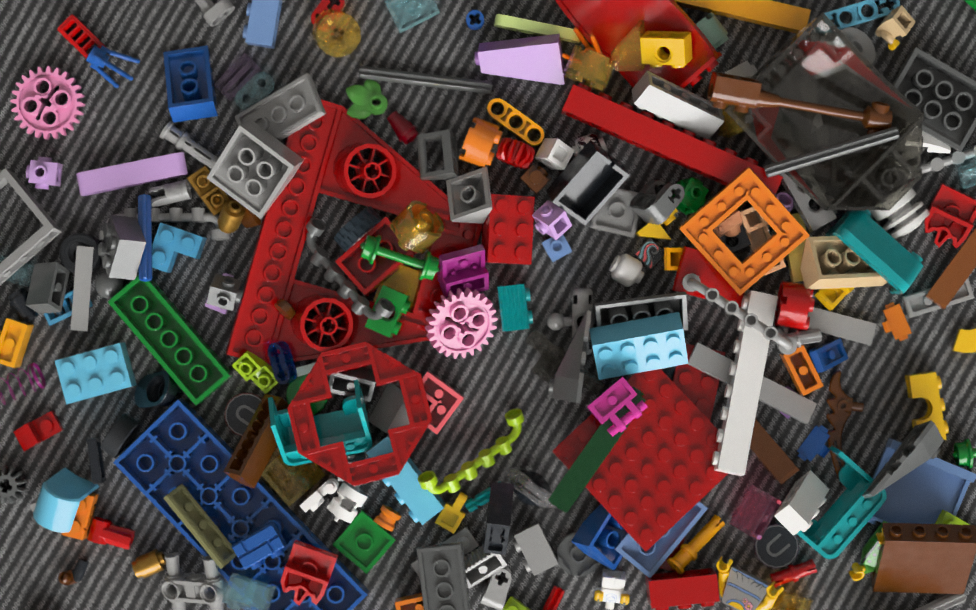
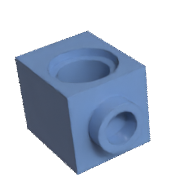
[541,235,572,263]

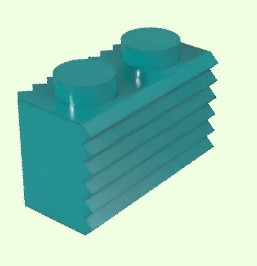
[497,284,533,332]

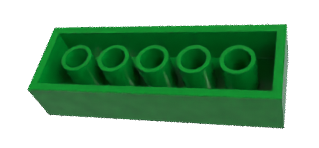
[108,275,233,405]

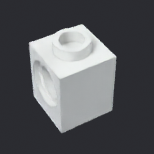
[534,138,575,170]

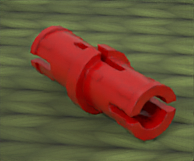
[769,559,817,588]

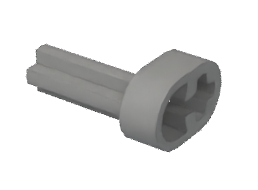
[195,0,235,27]

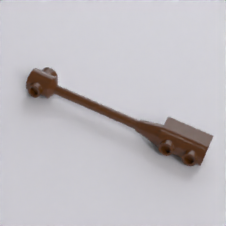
[708,71,892,134]

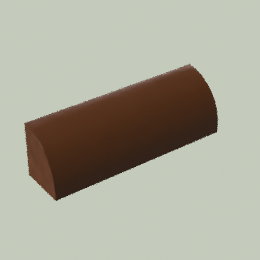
[224,394,289,488]

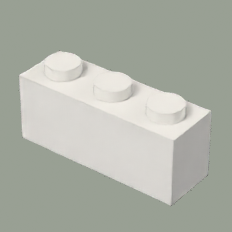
[774,470,829,536]

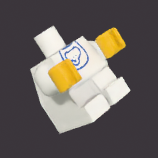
[594,569,630,610]

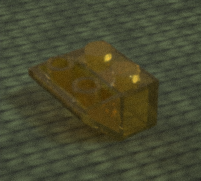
[262,454,326,506]

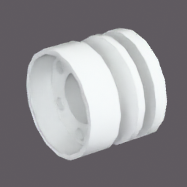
[868,182,930,239]

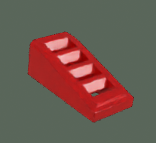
[57,14,107,59]

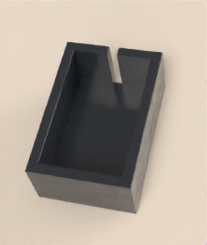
[546,140,630,226]

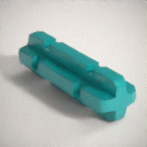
[464,481,501,512]

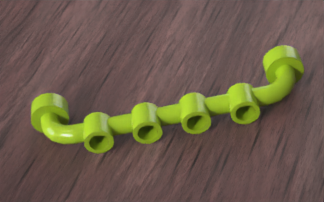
[418,408,525,494]

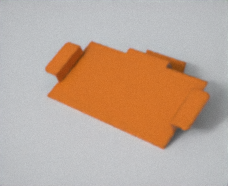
[882,302,912,341]

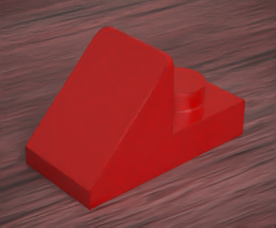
[13,411,64,451]

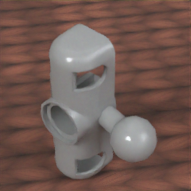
[547,288,594,355]

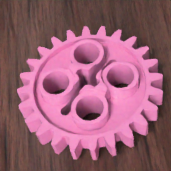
[10,66,85,140]
[425,288,498,359]

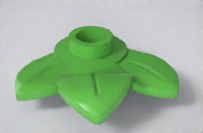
[346,79,388,119]

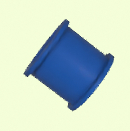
[466,10,484,30]

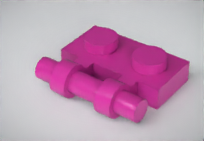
[587,377,647,437]

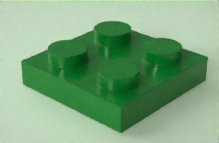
[333,510,396,574]

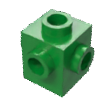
[672,177,709,215]

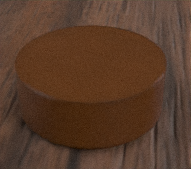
[274,299,296,320]

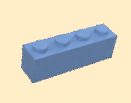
[243,0,283,49]

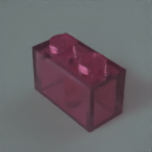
[729,484,782,540]

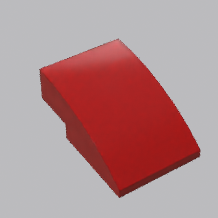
[672,246,745,308]

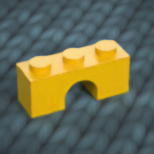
[905,371,949,440]

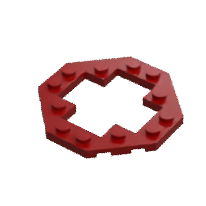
[287,342,432,486]

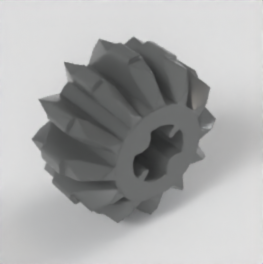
[0,466,28,504]

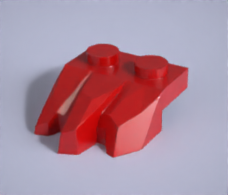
[924,183,976,249]
[280,540,338,606]

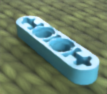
[813,0,900,35]

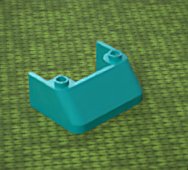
[825,206,924,294]
[268,380,373,466]
[773,446,887,559]

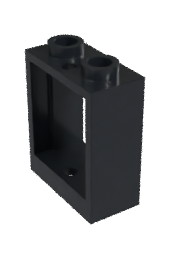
[483,481,514,555]

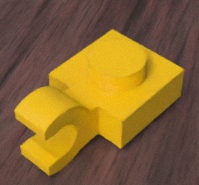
[435,491,468,534]

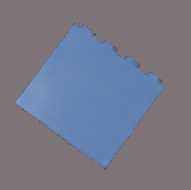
[868,438,976,525]

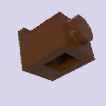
[520,163,552,195]

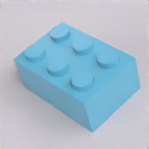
[55,342,137,404]

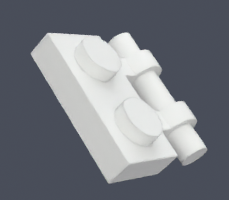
[300,478,339,513]

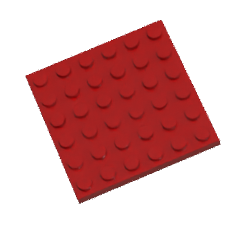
[552,369,728,552]

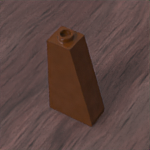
[750,419,799,485]

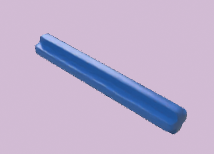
[138,194,152,282]

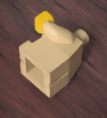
[875,5,915,50]

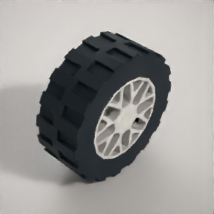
[334,206,382,252]

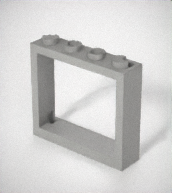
[0,168,62,285]

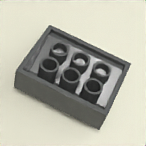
[883,47,976,152]

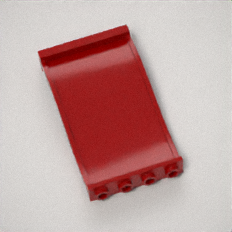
[555,0,722,115]

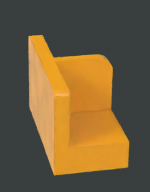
[0,318,34,368]

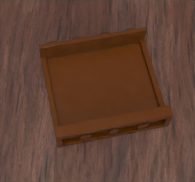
[870,523,976,594]

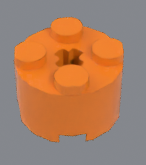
[459,117,503,168]

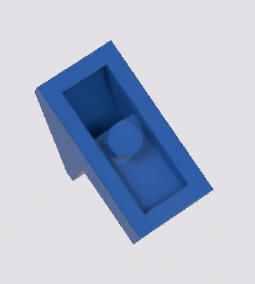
[808,338,849,373]

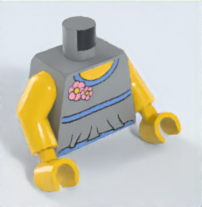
[716,556,784,610]

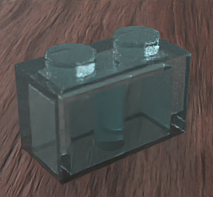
[222,573,277,610]

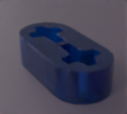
[268,341,297,384]

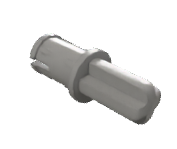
[776,328,822,348]

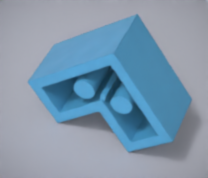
[152,222,207,273]

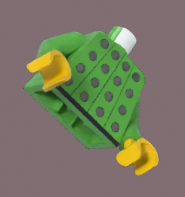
[849,520,888,581]

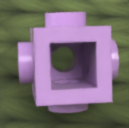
[26,157,63,190]
[532,200,572,240]

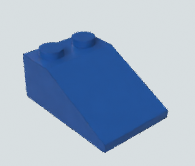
[163,45,218,123]

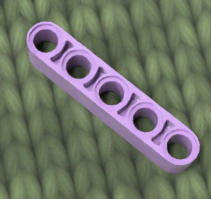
[76,152,188,196]

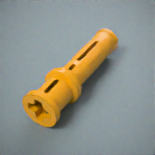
[667,515,725,574]

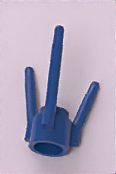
[86,45,140,88]

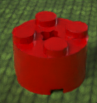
[774,281,815,330]

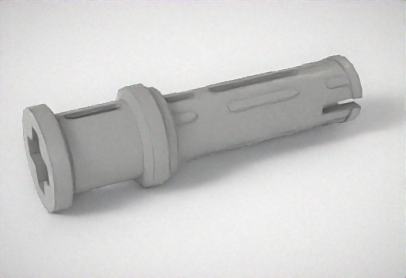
[159,121,219,169]

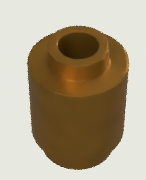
[217,200,245,234]
[132,549,166,578]

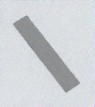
[71,246,94,331]

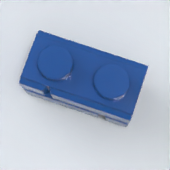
[232,521,287,570]

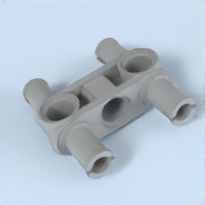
[161,552,229,610]

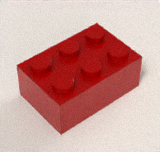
[482,194,535,265]
[335,217,418,297]
[645,568,720,610]

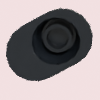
[134,370,182,408]

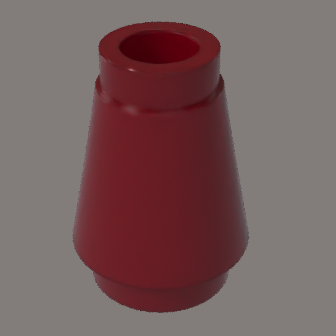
[387,111,419,145]

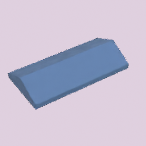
[615,501,708,578]

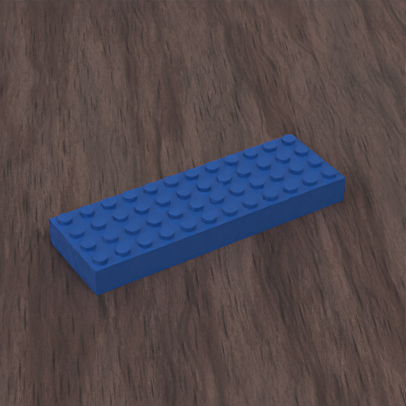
[113,398,369,610]

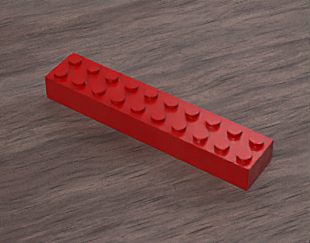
[561,83,783,195]

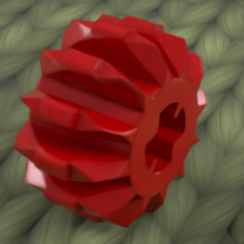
[496,138,535,169]

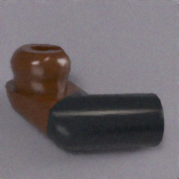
[58,558,89,585]

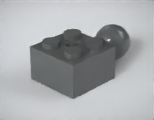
[95,215,146,299]

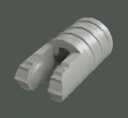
[149,179,192,208]

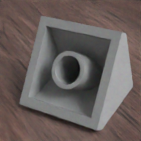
[446,167,493,223]
[368,383,410,434]

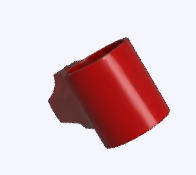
[87,517,135,550]

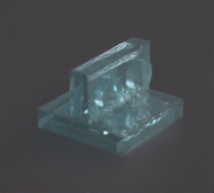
[383,0,440,33]

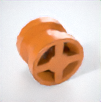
[373,505,402,532]

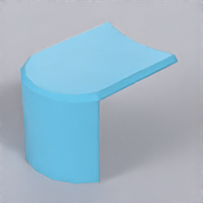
[33,467,99,533]

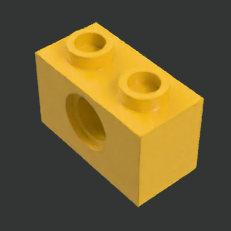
[640,31,693,68]

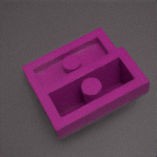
[437,244,489,298]

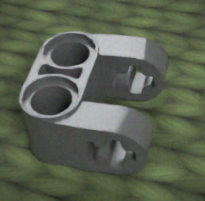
[630,179,685,225]

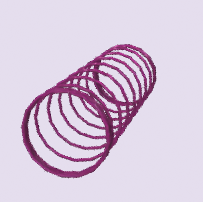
[0,362,46,405]

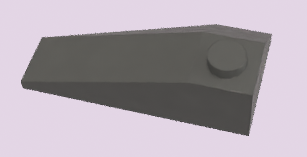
[548,310,592,403]
[862,421,944,499]

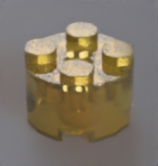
[312,9,361,58]
[564,45,616,91]
[390,201,445,253]

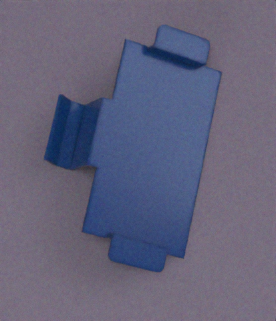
[797,425,830,461]

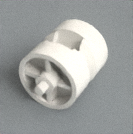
[327,481,368,523]

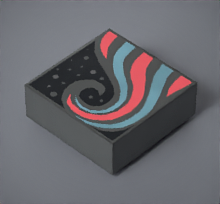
[634,238,664,269]

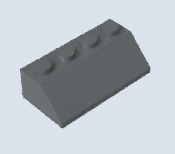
[594,292,688,331]

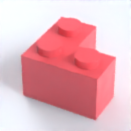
[422,370,464,434]

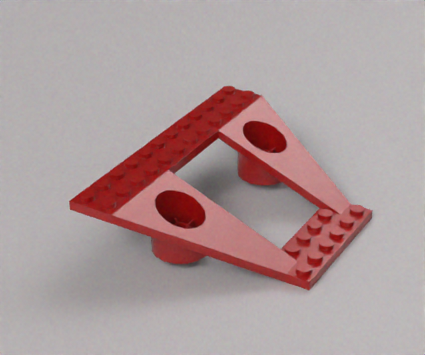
[225,99,483,366]

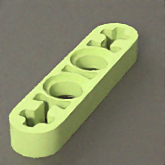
[494,14,580,43]

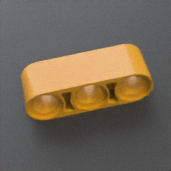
[487,98,544,146]

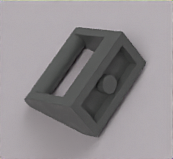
[416,129,460,180]

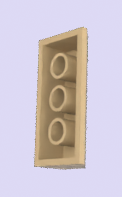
[800,236,887,290]

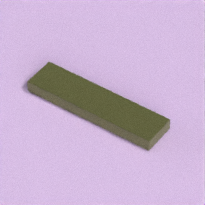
[164,484,236,569]

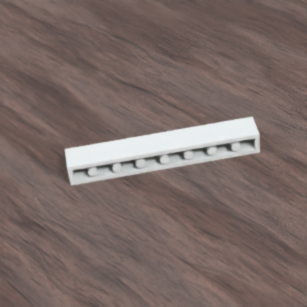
[712,290,778,476]

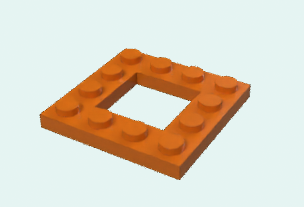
[679,166,810,295]

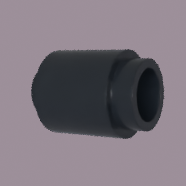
[8,288,39,323]

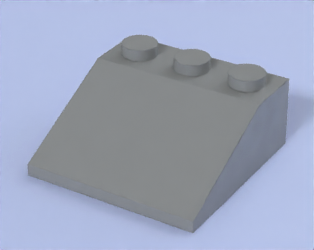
[207,119,304,219]

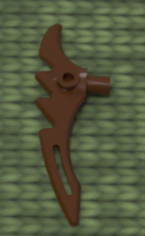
[826,370,864,476]

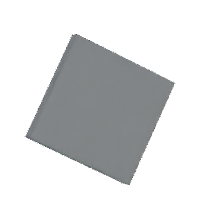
[590,188,639,238]

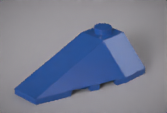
[571,504,628,571]

